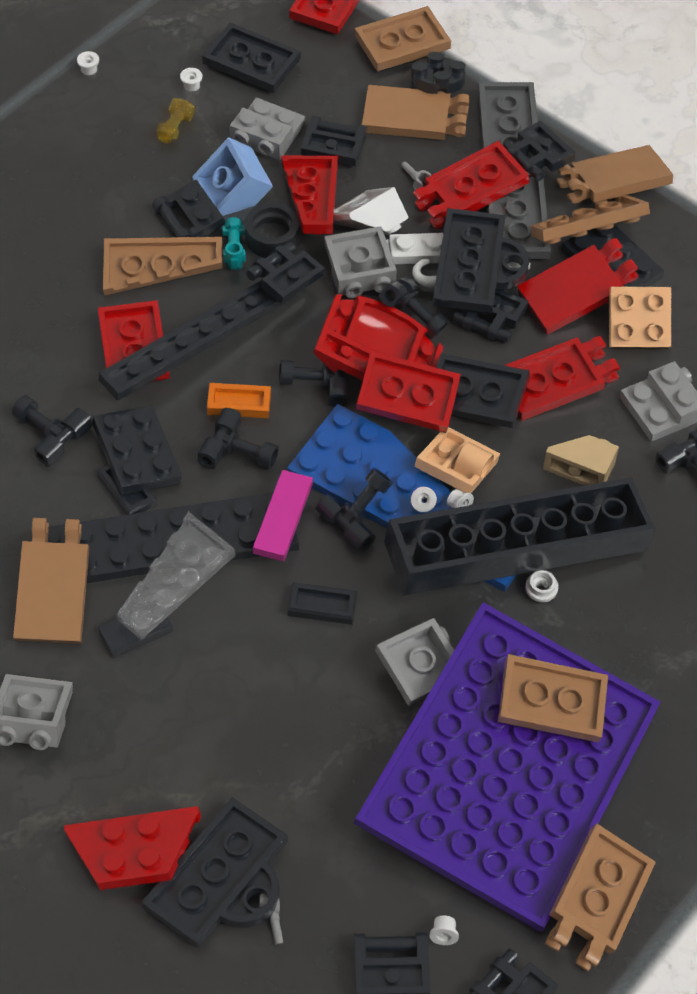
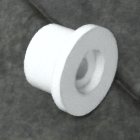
[77,51,99,75]
[180,68,202,91]
[411,487,437,513]
[447,489,474,508]
[430,916,459,945]

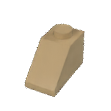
[543,435,619,485]

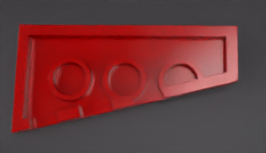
[281,155,338,235]

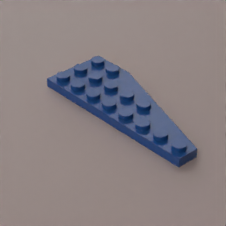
[287,404,516,592]

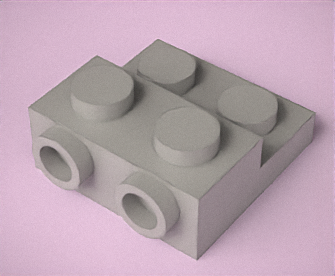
[229,97,306,161]
[324,226,397,298]
[619,361,697,442]
[375,618,454,706]
[0,674,73,750]

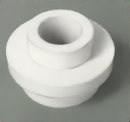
[525,570,558,602]

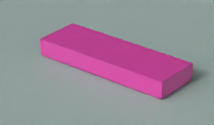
[253,470,313,562]

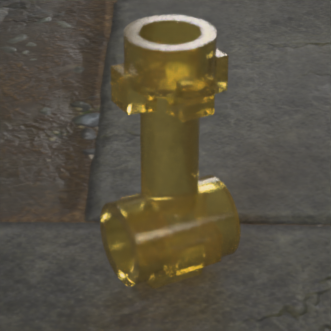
[157,97,196,143]

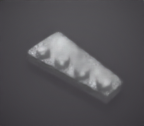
[117,511,235,640]

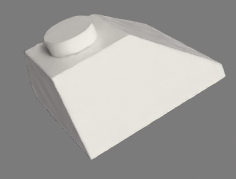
[334,187,409,235]

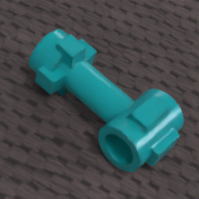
[223,217,246,270]

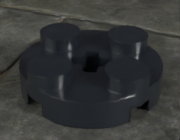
[411,52,466,94]

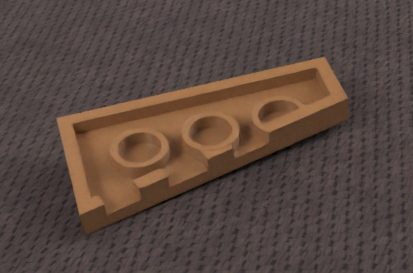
[530,195,650,244]
[103,237,222,296]

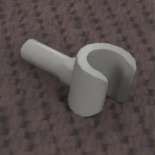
[401,162,431,190]
[259,893,283,945]

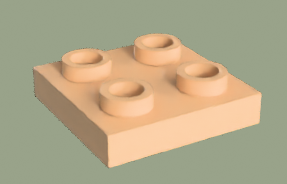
[609,287,671,348]
[414,427,500,493]

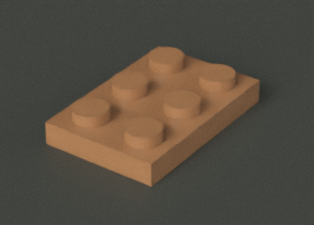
[355,6,451,72]
[498,654,608,743]

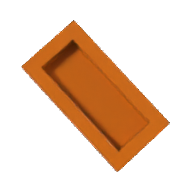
[207,383,271,418]

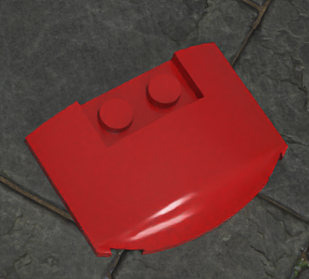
[313,294,444,381]

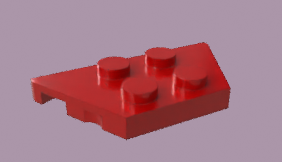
[64,806,201,890]

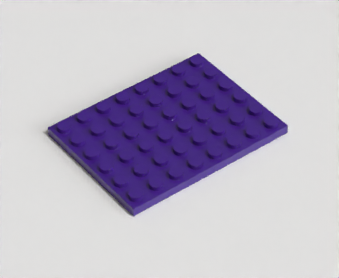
[353,602,661,932]

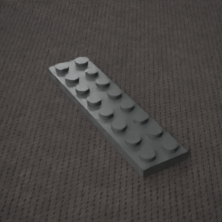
[478,82,551,259]

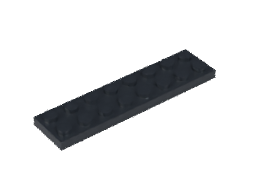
[47,492,299,583]

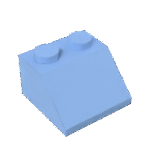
[192,137,273,216]

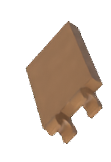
[362,85,469,140]
[556,145,673,203]
[13,518,90,644]
[545,824,656,971]

